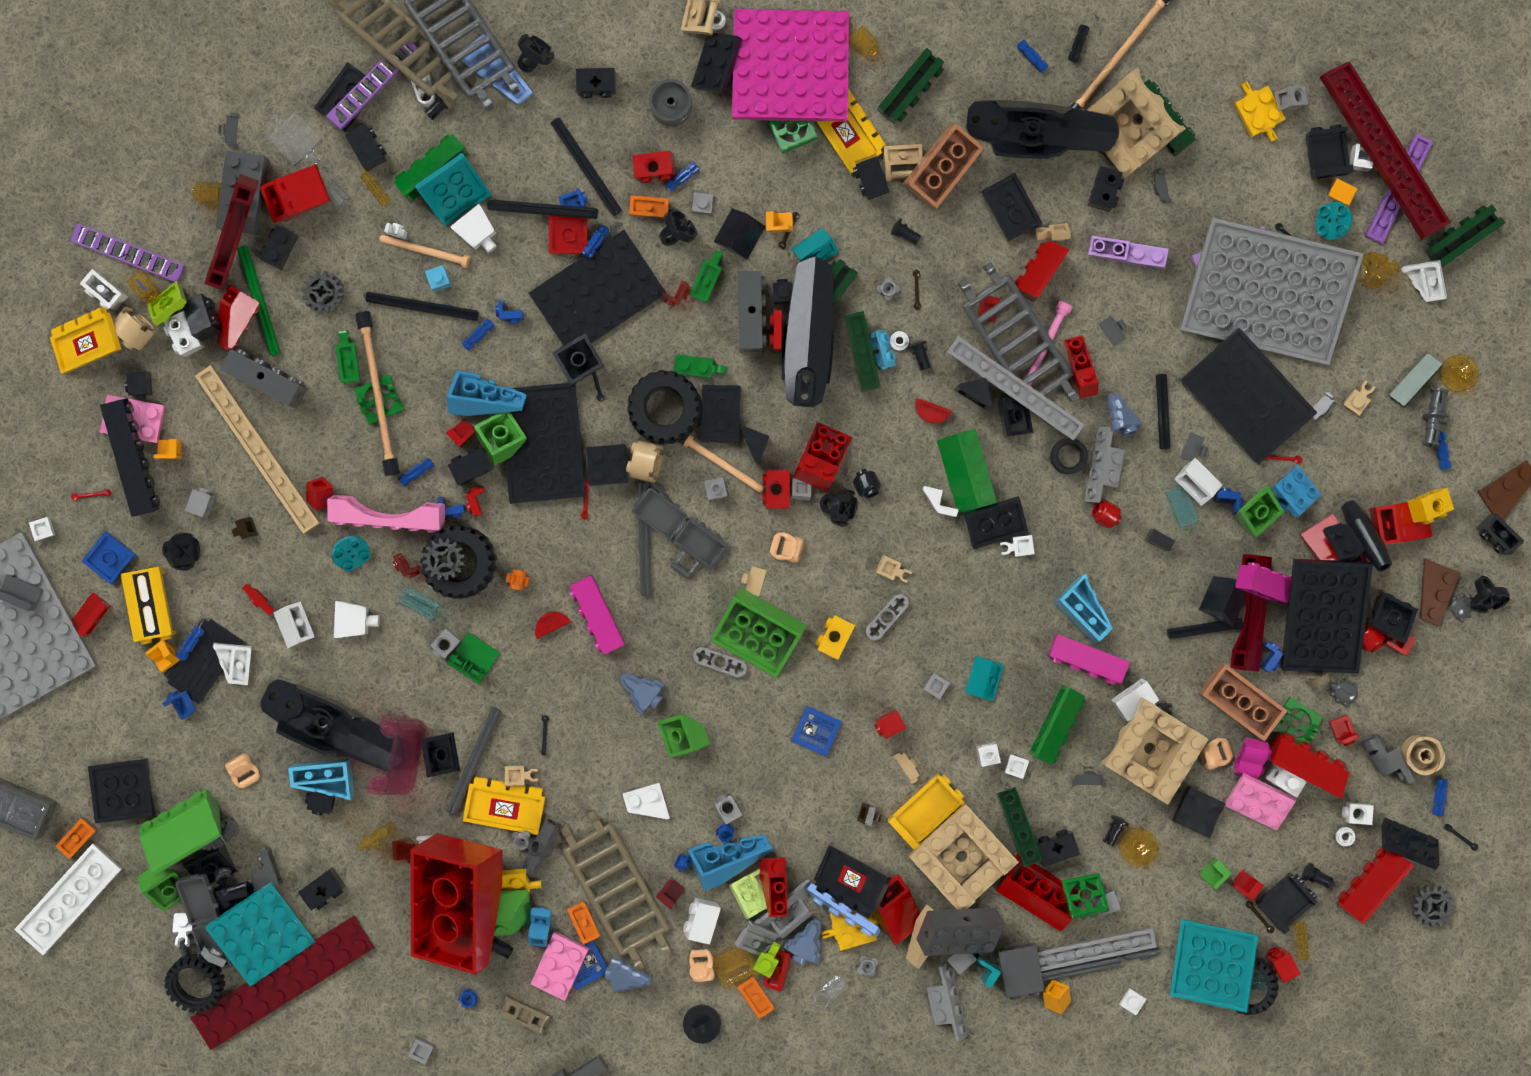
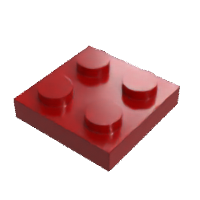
[549,215,588,254]
[770,310,782,353]

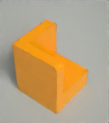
[1328,179,1357,206]
[766,211,794,233]
[154,439,182,459]
[145,640,180,673]
[1043,980,1071,1015]

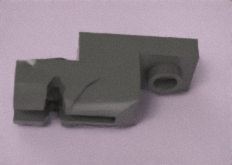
[1361,734,1416,785]
[251,847,283,892]

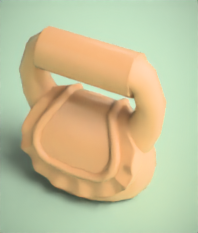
[769,532,804,563]
[1199,738,1234,770]
[225,753,260,789]
[689,949,715,982]

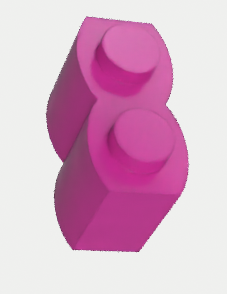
[1234,737,1271,779]

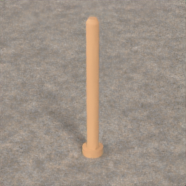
[379,235,470,269]
[683,435,764,493]

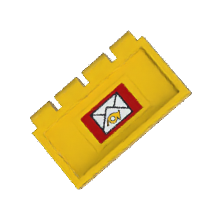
[815,89,887,174]
[50,307,122,374]
[463,776,545,835]

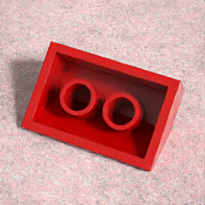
[1015,240,1069,302]

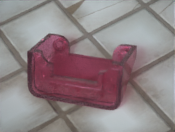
[367,713,426,795]

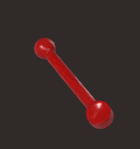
[1264,455,1302,464]
[581,479,589,519]
[71,489,111,501]

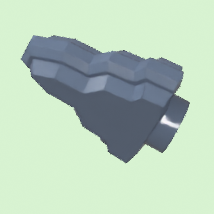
[1107,393,1142,438]
[619,673,665,715]
[783,918,821,965]
[605,957,651,992]

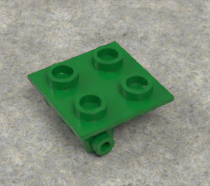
[448,632,500,685]

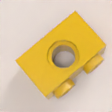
[1407,487,1454,525]
[816,615,855,660]

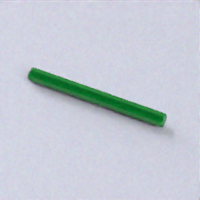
[237,246,281,356]

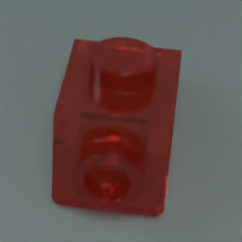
[662,280,691,307]
[393,553,423,578]
[392,839,417,863]

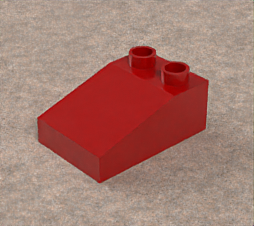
[410,833,503,975]

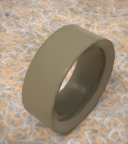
[1308,672,1331,688]

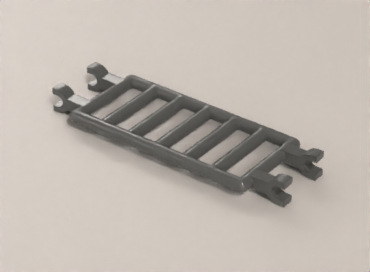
[403,0,520,112]
[957,262,1079,402]

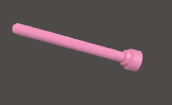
[1027,301,1073,386]

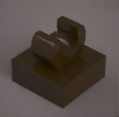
[231,517,258,539]
[857,802,882,826]

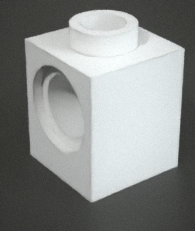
[976,742,1001,767]
[1342,802,1374,825]

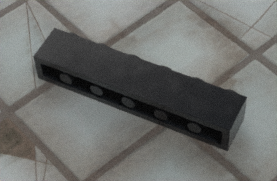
[100,398,160,517]

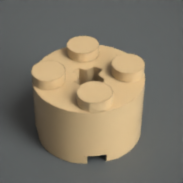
[113,307,156,350]
[626,440,663,483]
[1400,735,1445,775]

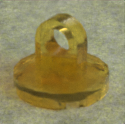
[1362,252,1401,289]
[1440,354,1479,393]
[1120,828,1158,867]

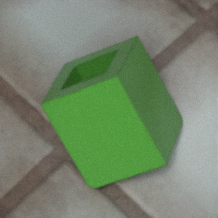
[1199,858,1232,890]

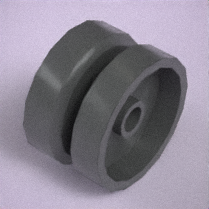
[649,79,692,126]

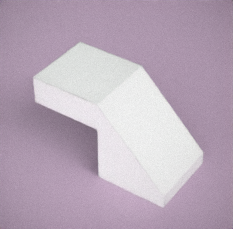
[922,486,958,517]

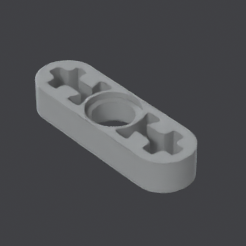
[866,594,909,640]
[693,647,747,677]

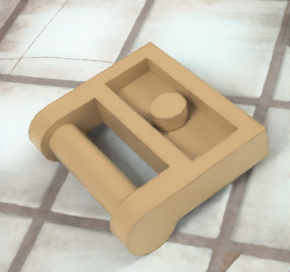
[681,0,721,36]
[883,144,923,182]

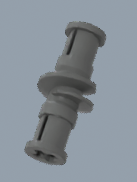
[1422,387,1449,448]

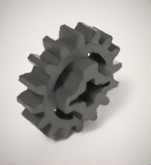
[301,271,345,314]
[422,538,466,580]
[202,816,239,851]
[1411,884,1455,927]

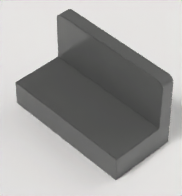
[0,575,43,611]

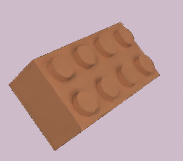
[902,123,984,209]
[1198,663,1287,741]

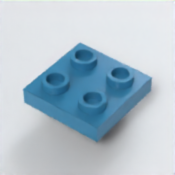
[1271,465,1322,518]

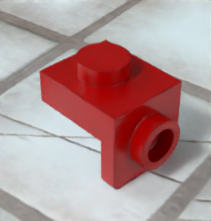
[465,486,487,517]
[1328,715,1359,746]

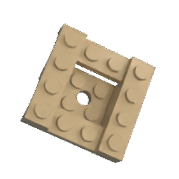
[1087,68,1186,178]
[1101,697,1208,805]
[908,803,1019,909]

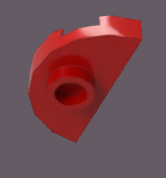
[915,398,952,424]
[242,584,274,615]
[535,611,571,639]

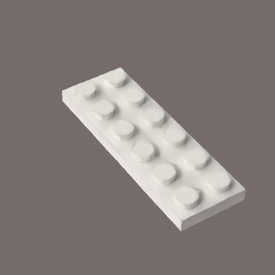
[14,843,123,955]

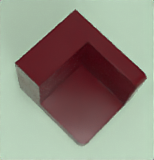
[656,877,685,909]

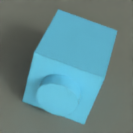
[425,265,452,292]

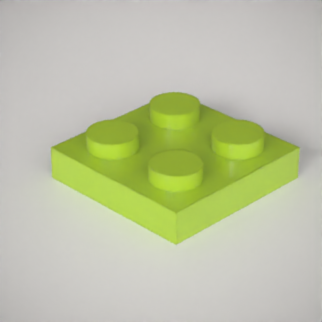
[147,281,187,326]

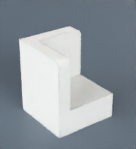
[1350,143,1373,172]

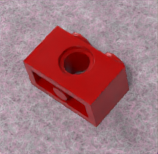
[632,150,676,183]
[763,470,790,509]
[874,709,906,739]
[1265,946,1301,983]

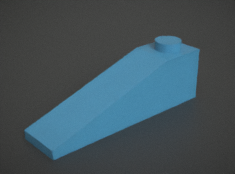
[446,371,527,416]
[687,835,773,892]

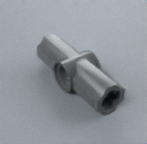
[522,818,561,877]

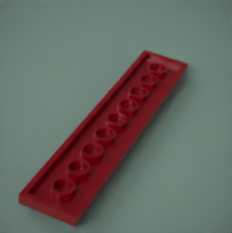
[1319,61,1451,240]
[190,915,375,1050]

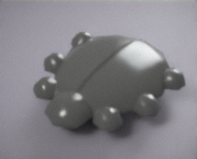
[1452,593,1475,622]
[1330,679,1358,707]

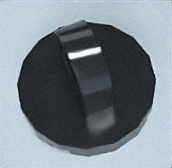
[517,34,554,73]
[659,209,697,246]
[820,489,858,527]
[162,532,200,571]
[1470,576,1510,613]
[683,1004,721,1044]

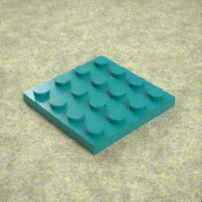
[205,881,315,986]
[1170,919,1259,1013]

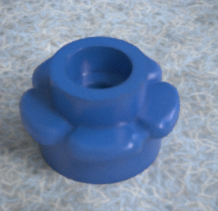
[716,824,734,842]
[674,853,691,872]
[459,989,478,1008]

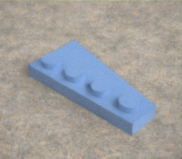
[461,34,533,106]
[807,883,880,937]

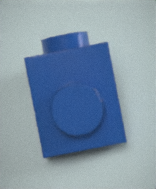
[558,188,588,207]
[495,300,524,324]
[1213,488,1243,515]
[436,497,466,519]
[1260,642,1283,673]
[162,691,197,720]

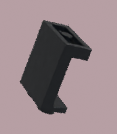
[1306,124,1354,180]
[1255,872,1319,934]

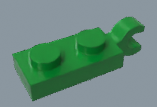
[689,250,723,303]
[335,330,361,383]
[674,354,726,378]

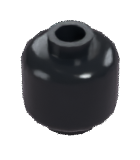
[853,469,881,499]

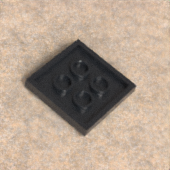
[88,758,154,824]

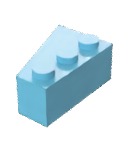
[1054,574,1113,644]
[288,758,355,800]

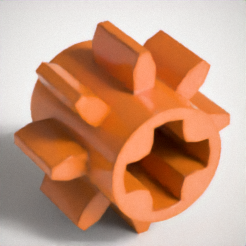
[505,569,530,591]

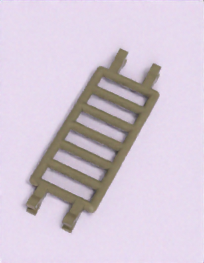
[328,0,478,108]
[560,809,672,971]

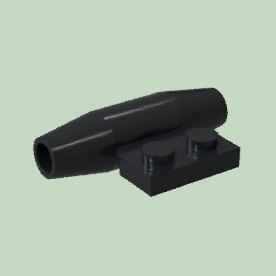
[1323,500,1392,572]

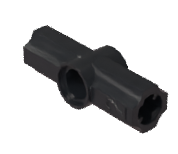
[212,881,254,909]

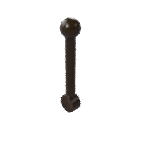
[779,212,800,249]
[913,270,921,310]
[1246,901,1274,933]

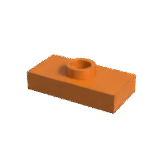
[629,195,669,218]
[55,817,97,859]
[567,901,601,945]
[737,975,775,1019]

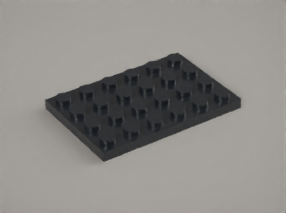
[529,230,667,345]
[1180,328,1317,465]
[505,383,586,504]
[1281,559,1373,674]

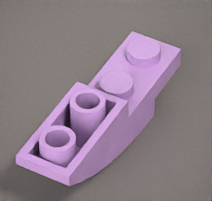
[1088,236,1169,269]

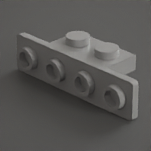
[1085,427,1125,503]
[755,879,812,939]
[926,962,968,1042]

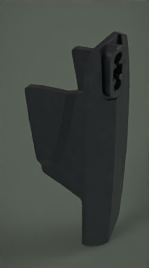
[966,100,1120,159]
[781,257,834,408]
[261,679,403,771]

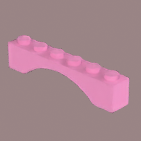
[327,495,445,533]

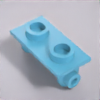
[870,329,896,371]

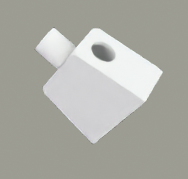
[451,204,497,253]
[334,601,380,638]
[1263,763,1307,798]

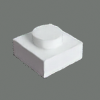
[29,517,55,541]
[1004,754,1029,779]
[1119,988,1146,1015]

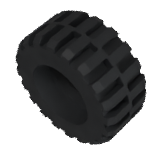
[627,370,701,445]
[420,525,497,599]

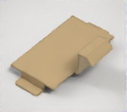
[741,566,767,596]
[893,753,921,784]

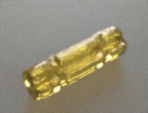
[360,171,390,206]
[1295,921,1309,960]

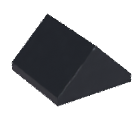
[714,208,765,260]
[553,334,604,386]
[954,378,992,410]
[997,397,1034,438]
[741,426,770,465]
[1198,576,1246,627]
[420,733,460,778]
[183,844,237,883]

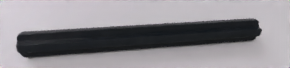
[551,118,622,216]
[487,199,599,219]
[365,292,479,321]

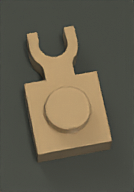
[1036,223,1071,241]
[1343,380,1376,416]
[875,555,912,583]
[504,766,538,787]

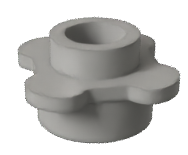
[877,277,900,301]
[512,831,531,850]
[857,956,878,977]

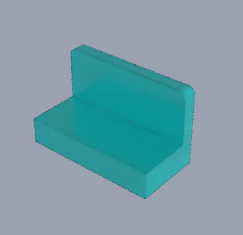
[792,228,839,262]
[965,656,1005,701]
[976,953,1001,988]

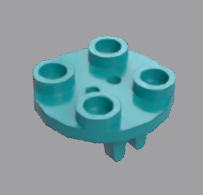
[1316,202,1353,240]
[331,535,371,572]

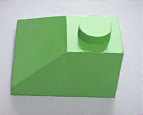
[657,714,710,758]
[137,868,182,912]
[494,890,531,936]

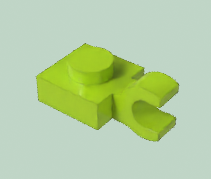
[753,942,780,978]

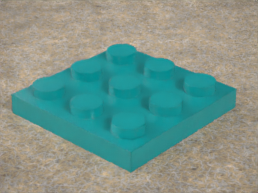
[415,153,492,227]

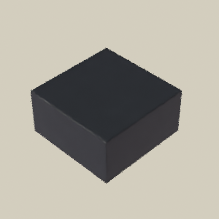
[1145,529,1175,551]

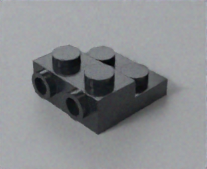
[1369,592,1418,644]

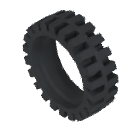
[164,954,225,1013]
[1235,957,1279,1015]

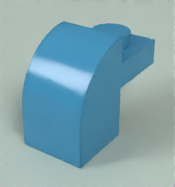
[528,907,552,947]

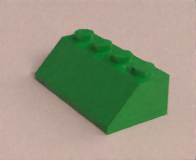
[394,134,470,203]
[937,429,997,514]
[1028,685,1086,765]

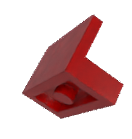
[72,593,111,637]

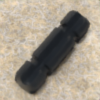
[1068,24,1090,62]

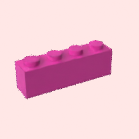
[1235,563,1291,605]
[569,575,625,655]
[1048,634,1130,685]

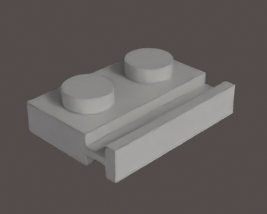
[734,920,780,956]

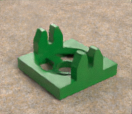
[768,120,818,154]
[354,374,405,425]
[1273,697,1323,743]
[1061,873,1109,920]

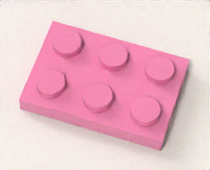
[100,395,165,443]
[1225,773,1296,831]
[531,931,589,1001]

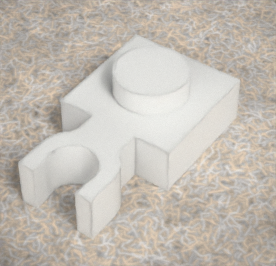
[384,223,408,239]
[1000,535,1035,557]
[173,913,194,947]

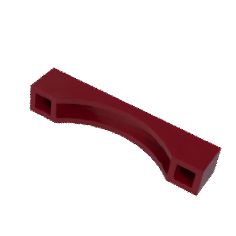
[204,174,259,290]
[1230,554,1272,672]

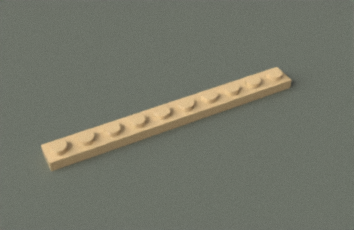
[195,365,320,534]

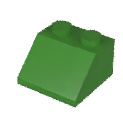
[474,412,527,466]
[1235,485,1284,537]

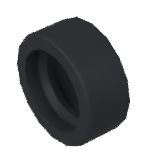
[1050,438,1088,475]

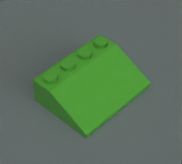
[710,587,807,678]
[139,789,222,875]

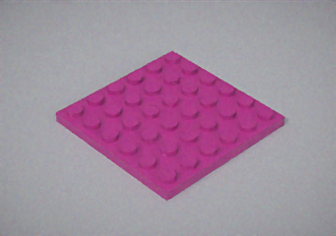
[732,9,849,122]

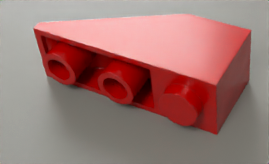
[1064,335,1099,399]
[759,857,788,917]

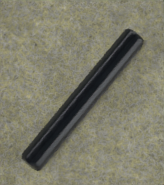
[1156,374,1171,450]
[1167,618,1243,639]

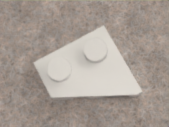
[1401,260,1447,302]
[213,643,252,685]
[623,782,670,819]

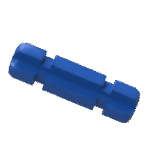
[1017,40,1048,73]
[665,162,699,192]
[582,225,609,258]
[462,319,495,351]
[1436,432,1451,470]
[398,458,434,486]
[176,626,205,661]
[1432,778,1448,816]

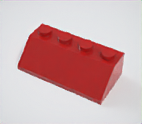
[1269,731,1349,798]
[1336,847,1414,925]
[996,853,1082,932]

